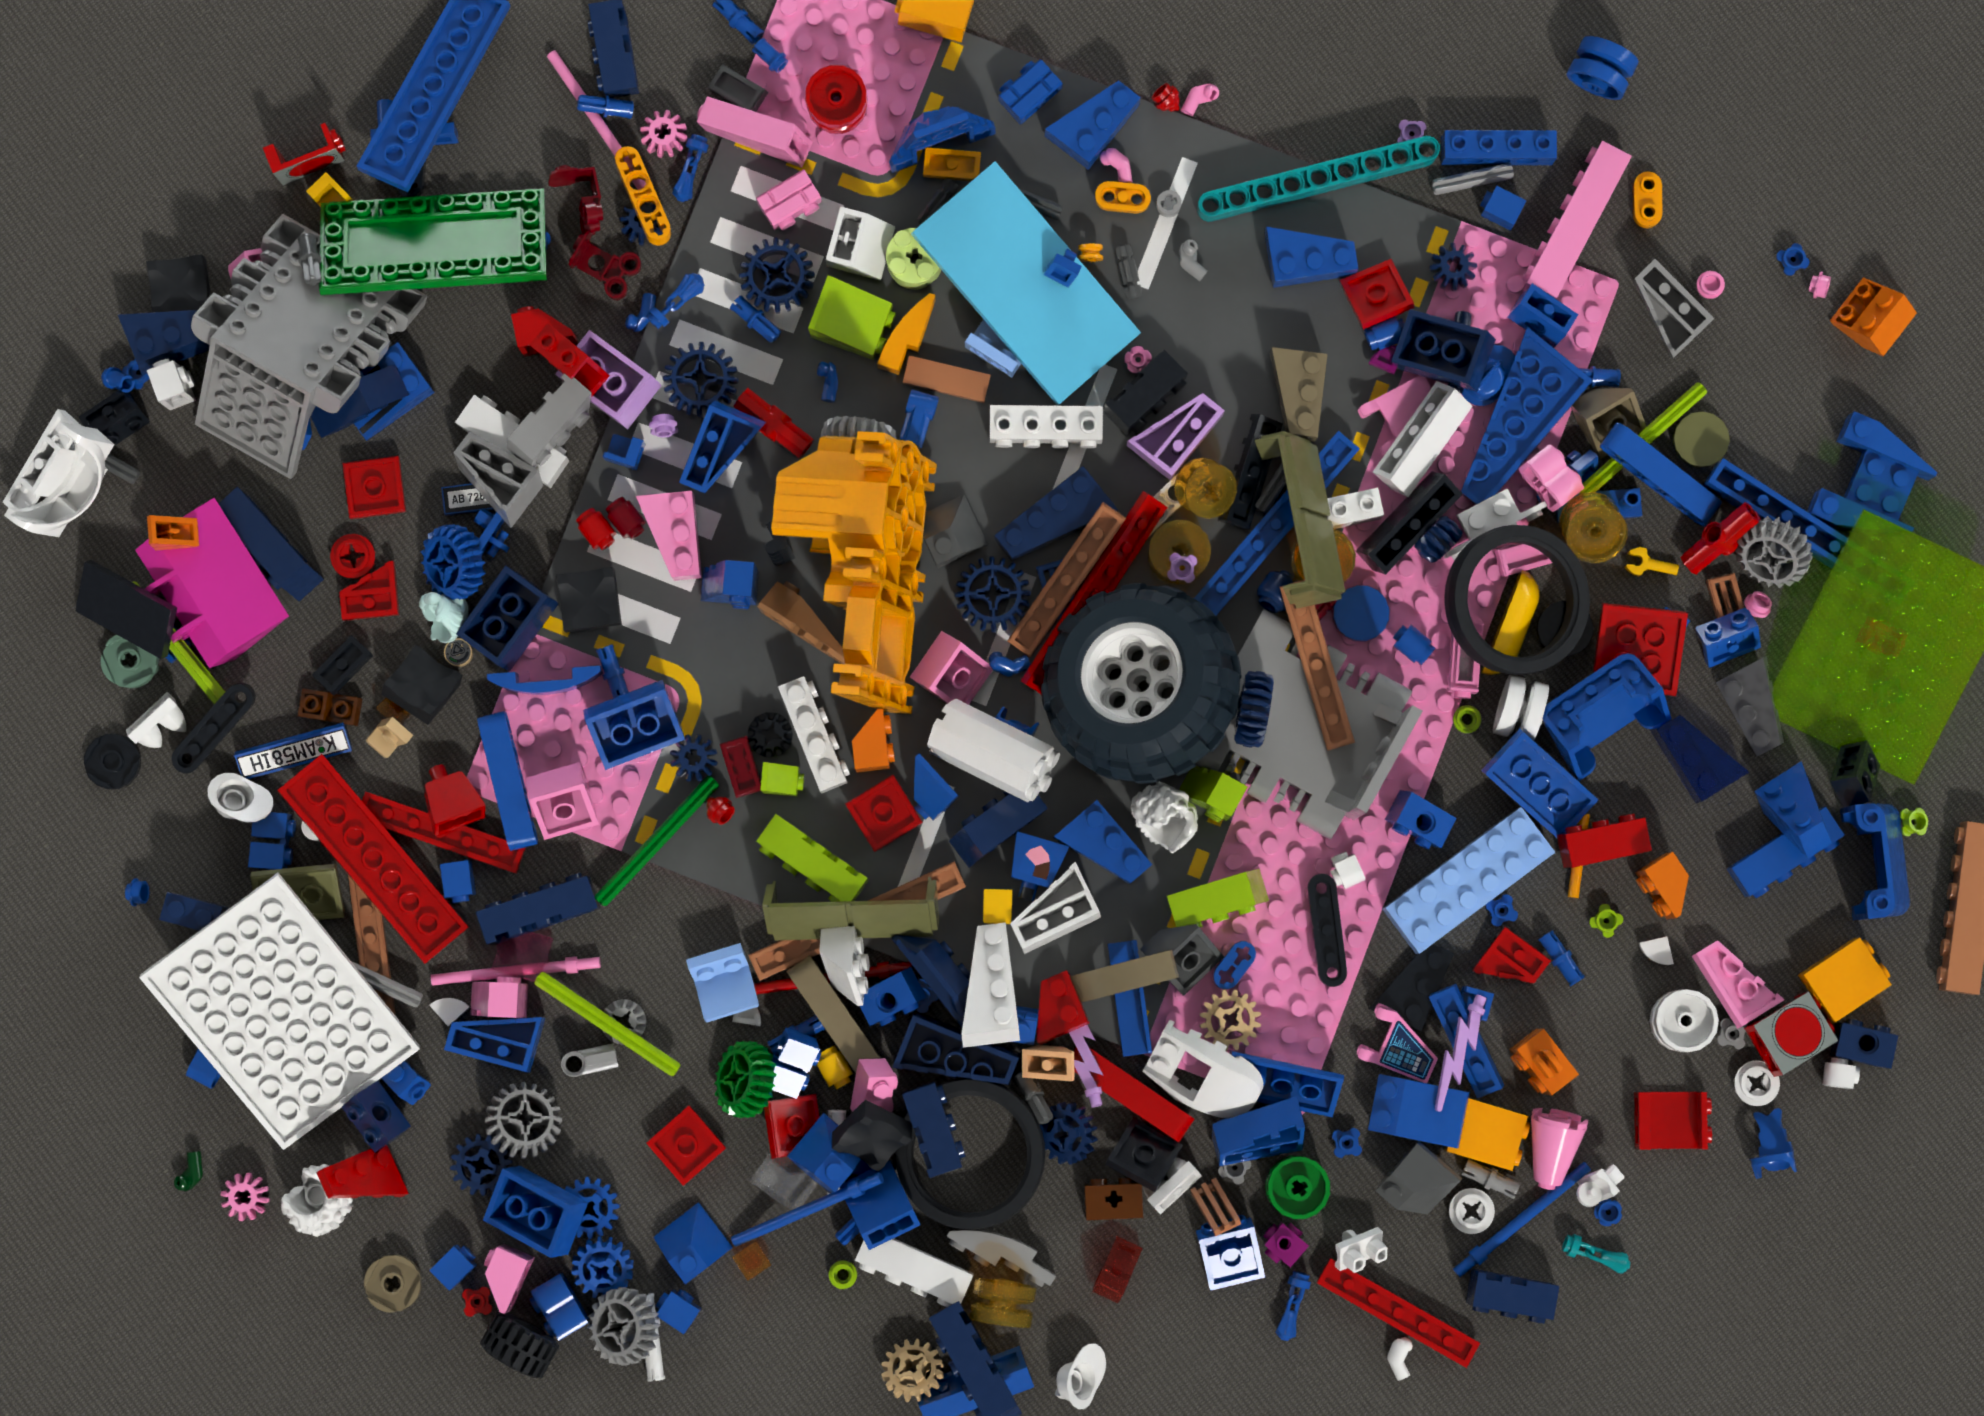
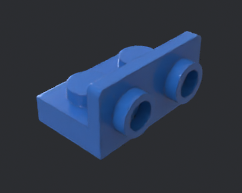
[1695,608,1761,668]

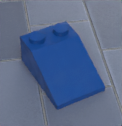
[1368,1074,1469,1149]

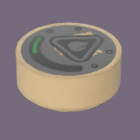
[444,638,473,667]

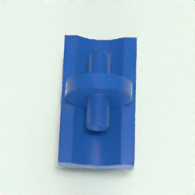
[468,509,510,557]

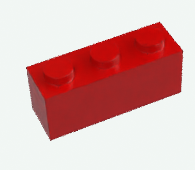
[1557,813,1652,868]

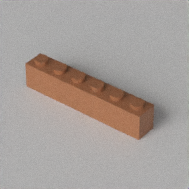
[1936,821,1984,995]

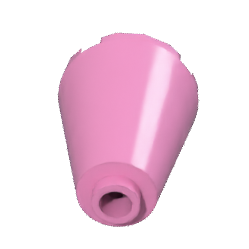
[1531,1108,1588,1190]

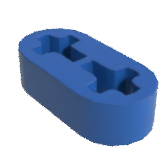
[1213,941,1256,989]

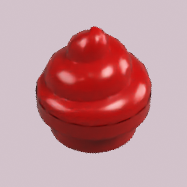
[1151,83,1180,112]
[706,797,735,825]

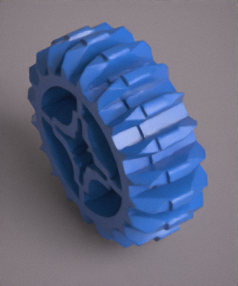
[420,524,486,600]

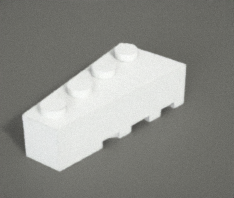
[961,922,1020,1048]

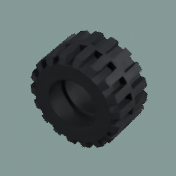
[480,1312,559,1378]

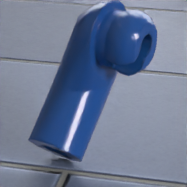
[989,652,1031,677]

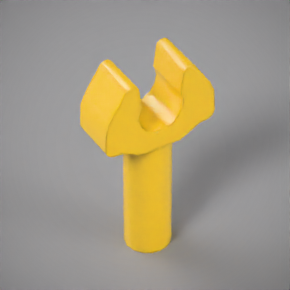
[1625,547,1679,577]

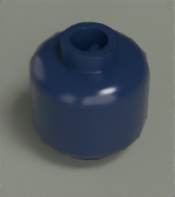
[1257,570,1295,613]

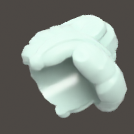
[419,592,469,643]

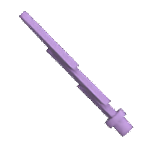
[1435,995,1487,1112]
[1069,1024,1104,1108]

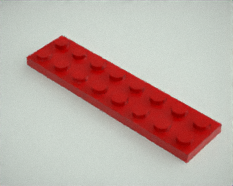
[277,754,468,964]

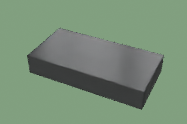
[707,64,768,112]

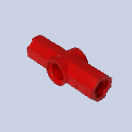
[733,388,814,459]
[1680,502,1761,575]

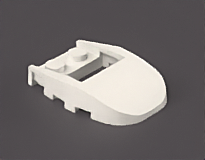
[1142,1020,1263,1118]

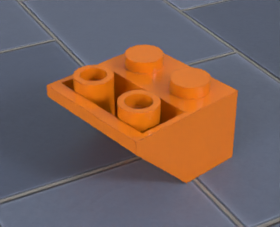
[1830,277,1917,356]
[852,709,895,773]
[1635,852,1689,920]

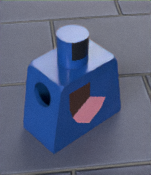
[1011,831,1069,902]

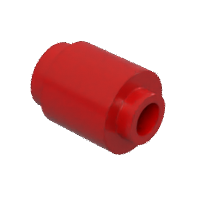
[576,508,616,550]

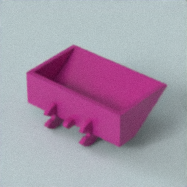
[135,498,289,668]

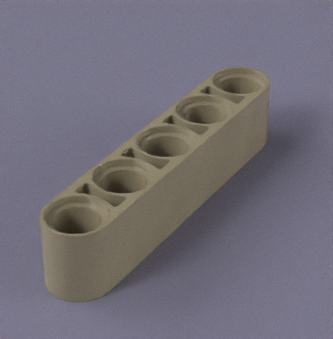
[786,955,881,1073]

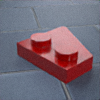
[339,561,399,621]
[1472,926,1551,983]
[1036,970,1090,1045]

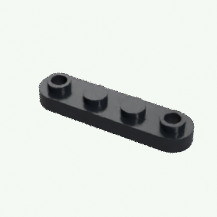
[171,683,256,773]
[1307,874,1347,987]

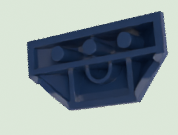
[891,935,970,1027]

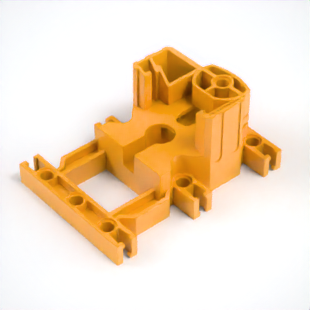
[771,431,937,714]

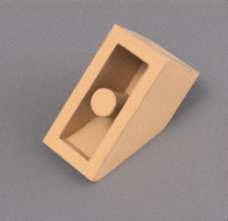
[1022,1045,1074,1081]

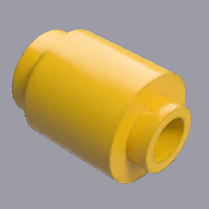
[817,1045,854,1090]

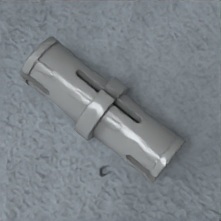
[1461,1158,1521,1199]

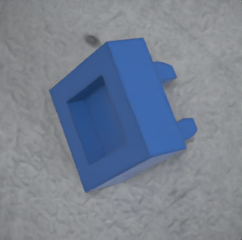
[1044,249,1082,288]
[1566,450,1598,483]

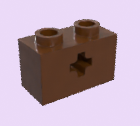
[1084,1177,1143,1220]

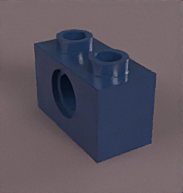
[1830,1018,1898,1069]
[342,1081,411,1153]

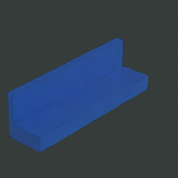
[1107,940,1152,1057]
[913,1346,1034,1416]

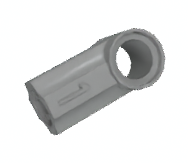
[561,1043,619,1077]

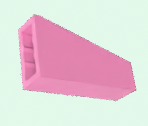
[697,96,813,168]

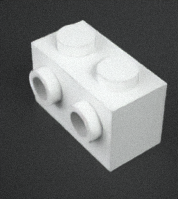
[147,359,196,410]

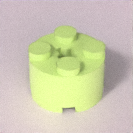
[886,228,941,290]

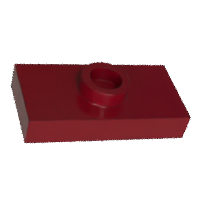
[720,736,761,798]

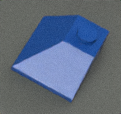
[914,753,958,821]
[787,1113,861,1194]
[653,1202,733,1284]

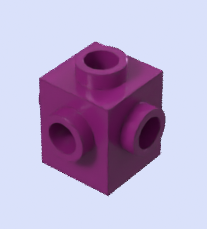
[1262,1222,1309,1268]

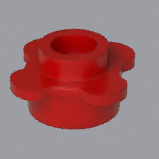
[462,1286,492,1317]

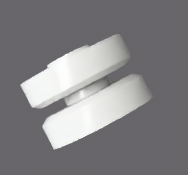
[1493,674,1549,741]
[1649,989,1719,1052]

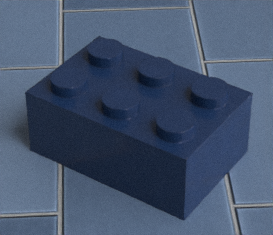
[1391,309,1496,392]
[456,565,559,671]

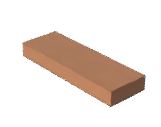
[903,356,991,403]

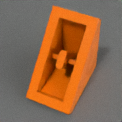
[147,515,199,551]

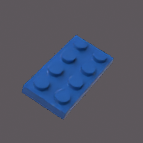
[1481,728,1598,838]

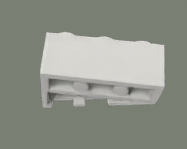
[1010,862,1101,954]

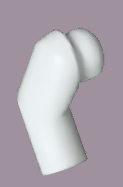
[1387,1337,1413,1381]

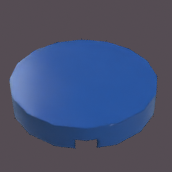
[1333,585,1389,642]

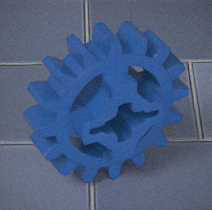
[565,1176,621,1239]
[571,1236,634,1298]

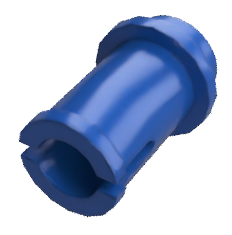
[752,38,788,73]
[101,367,135,393]

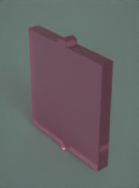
[492,931,554,982]

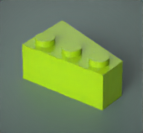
[1179,765,1248,823]
[1167,868,1269,928]

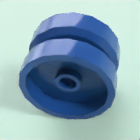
[1566,36,1639,100]

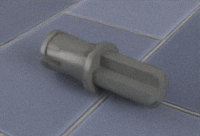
[298,233,321,286]
[1014,1072,1053,1124]

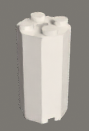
[927,699,1060,802]

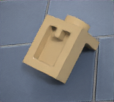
[366,717,413,758]

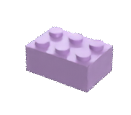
[555,330,662,430]

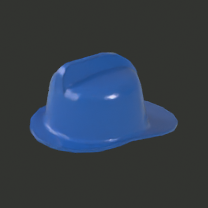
[1461,345,1515,406]

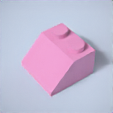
[910,631,993,705]
[525,762,599,840]
[484,1244,535,1314]

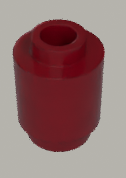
[606,497,646,540]

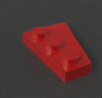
[316,1145,409,1199]

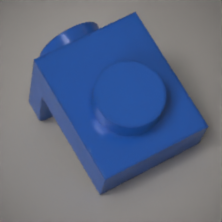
[382,1060,431,1105]

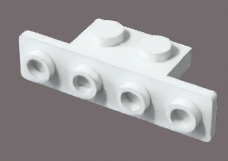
[1443,489,1547,560]

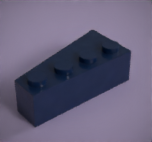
[476,873,601,945]

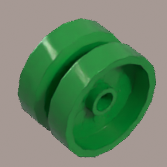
[1265,1156,1330,1219]

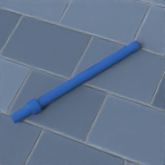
[1453,1162,1591,1278]
[731,1172,884,1247]

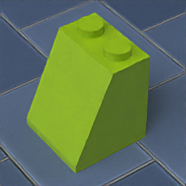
[808,275,896,360]

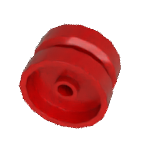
[805,65,868,134]

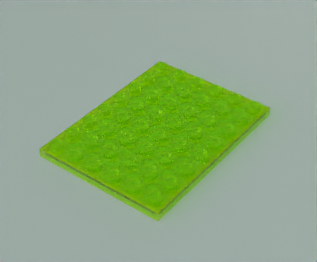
[1772,509,1984,785]

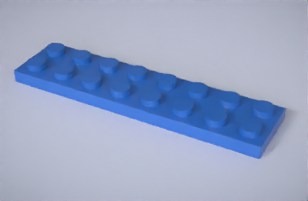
[357,0,511,192]

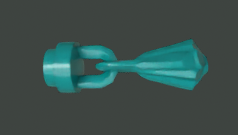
[1562,1234,1631,1274]

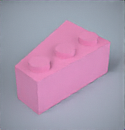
[636,491,702,581]
[470,977,528,1018]

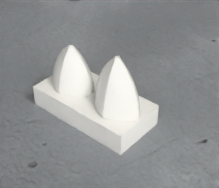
[126,692,187,748]
[1142,1158,1202,1214]

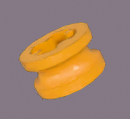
[1078,243,1103,262]

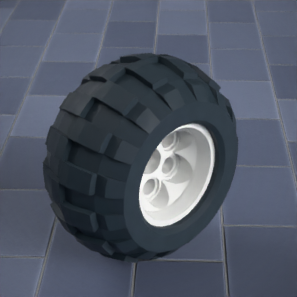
[1041,583,1242,783]

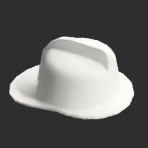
[207,773,273,823]
[1055,1344,1106,1409]

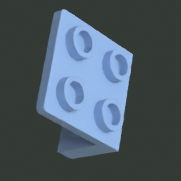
[965,319,1021,378]
[686,943,759,1022]

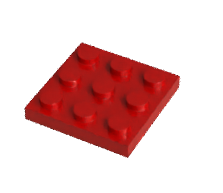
[1592,603,1688,696]

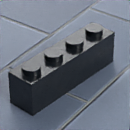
[1356,471,1462,575]

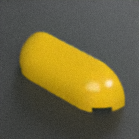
[1481,570,1539,675]

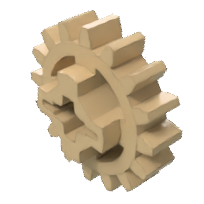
[1199,989,1261,1051]
[881,1339,944,1402]

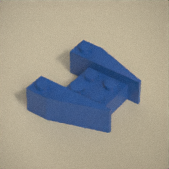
[1807,411,1937,536]

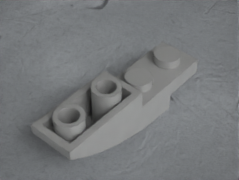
[947,1229,1056,1287]

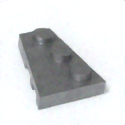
[1716,656,1784,756]

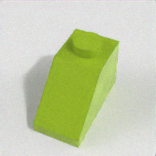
[760,762,804,797]

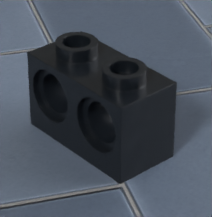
[1830,740,1881,807]

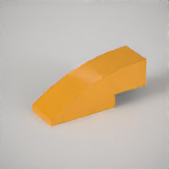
[877,293,936,375]

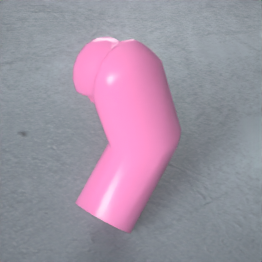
[1181,83,1219,116]
[1100,148,1133,183]

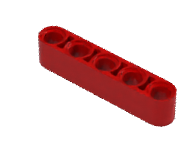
[1073,1047,1195,1142]

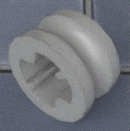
[1156,190,1182,217]

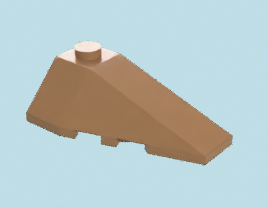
[757,581,845,664]

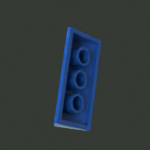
[1229,1050,1344,1117]

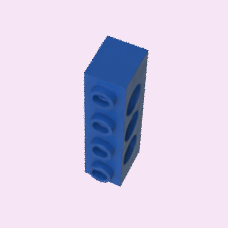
[1441,130,1557,165]

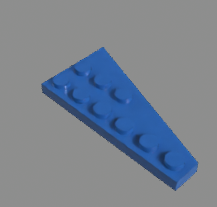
[1461,327,1593,505]

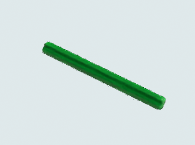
[595,776,719,906]

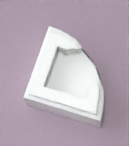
[1638,937,1674,965]
[429,998,470,1026]
[732,1007,761,1026]

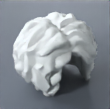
[1130,781,1198,853]
[281,1164,353,1237]

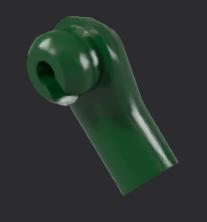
[174,1151,203,1191]

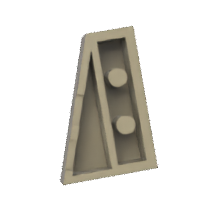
[1269,347,1328,442]

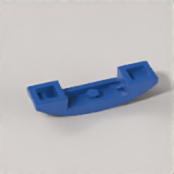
[487,666,603,695]

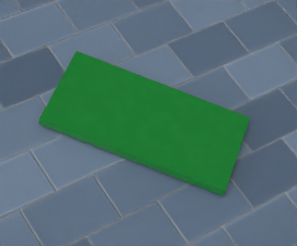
[319,188,547,295]

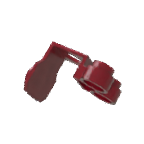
[548,165,603,236]
[568,231,642,300]

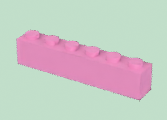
[1522,141,1632,299]

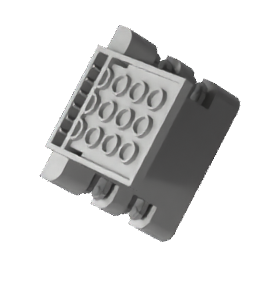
[191,214,427,479]
[1195,609,1423,840]

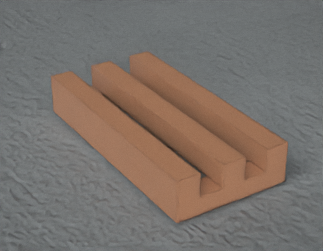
[1706,573,1744,619]
[1190,1178,1241,1236]

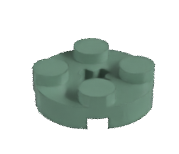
[100,635,159,689]

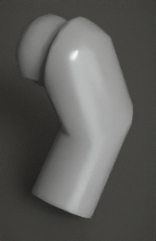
[1179,239,1208,282]

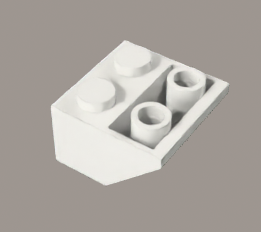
[826,206,895,281]
[819,926,870,1006]

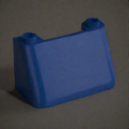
[1542,654,1672,781]
[1840,803,1910,921]

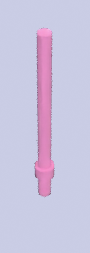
[547,50,646,190]
[431,956,601,986]

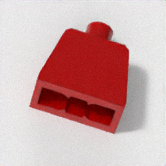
[424,764,486,836]

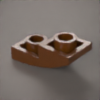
[298,689,363,726]

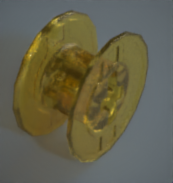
[1174,457,1237,519]

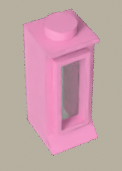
[1447,623,1484,699]

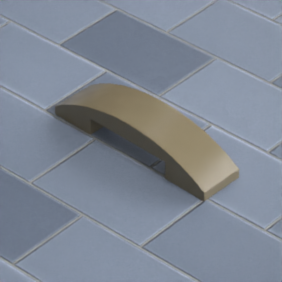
[1071,950,1179,1003]

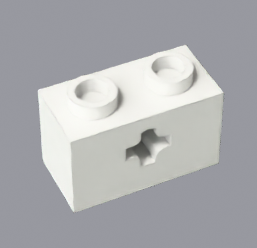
[1327,488,1384,529]

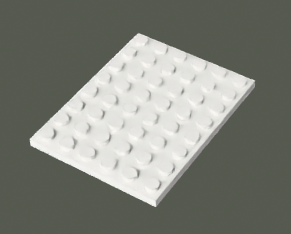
[139,873,420,1150]

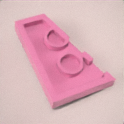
[1692,940,1784,1029]

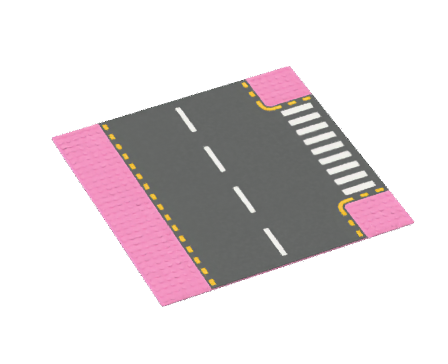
[467,0,1619,1115]

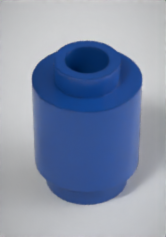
[1364,316,1404,351]
[1393,624,1435,665]

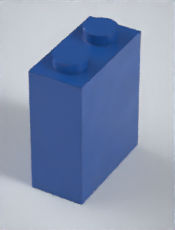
[839,1160,920,1250]

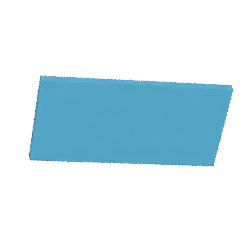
[911,161,1141,406]

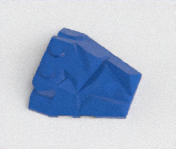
[889,106,996,173]

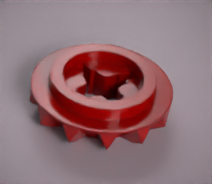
[330,534,376,579]

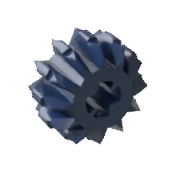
[620,202,666,246]
[1429,243,1477,291]
[1414,516,1462,563]
[670,734,718,782]

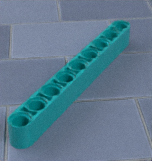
[1197,136,1440,222]

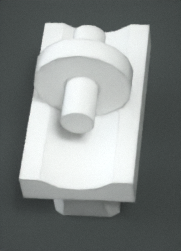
[1576,1164,1624,1207]
[1335,1227,1387,1273]

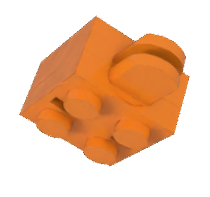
[1509,1029,1579,1095]

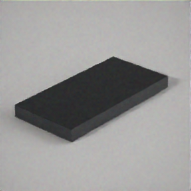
[75,560,177,659]

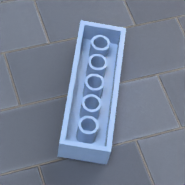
[1382,807,1555,954]

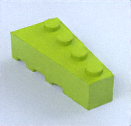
[756,814,869,902]

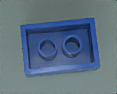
[583,680,685,770]
[483,1166,588,1258]

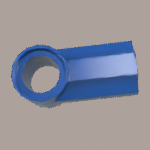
[899,389,939,449]

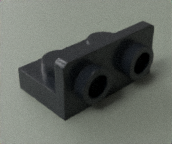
[79,390,150,447]

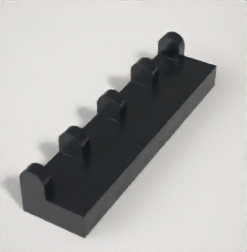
[1218,414,1283,530]
[765,521,795,566]

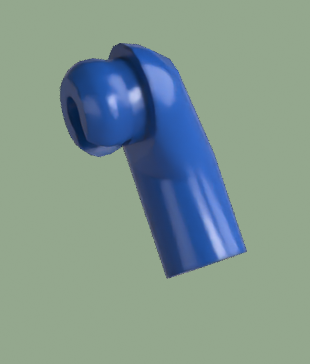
[625,293,656,332]
[817,361,838,403]

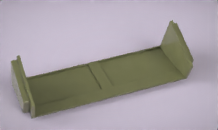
[1255,431,1345,608]
[762,877,939,940]

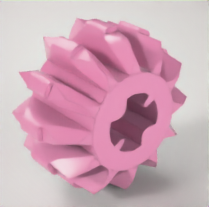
[640,110,688,158]
[220,1173,270,1221]

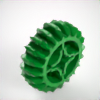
[714,1041,777,1118]

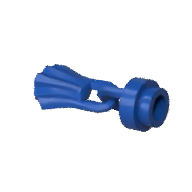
[672,134,709,202]
[647,273,705,329]
[1275,1271,1311,1341]

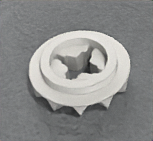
[1733,1061,1780,1106]
[1449,1188,1495,1234]

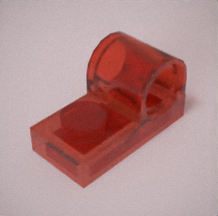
[1092,1236,1143,1304]

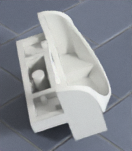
[3,409,114,537]

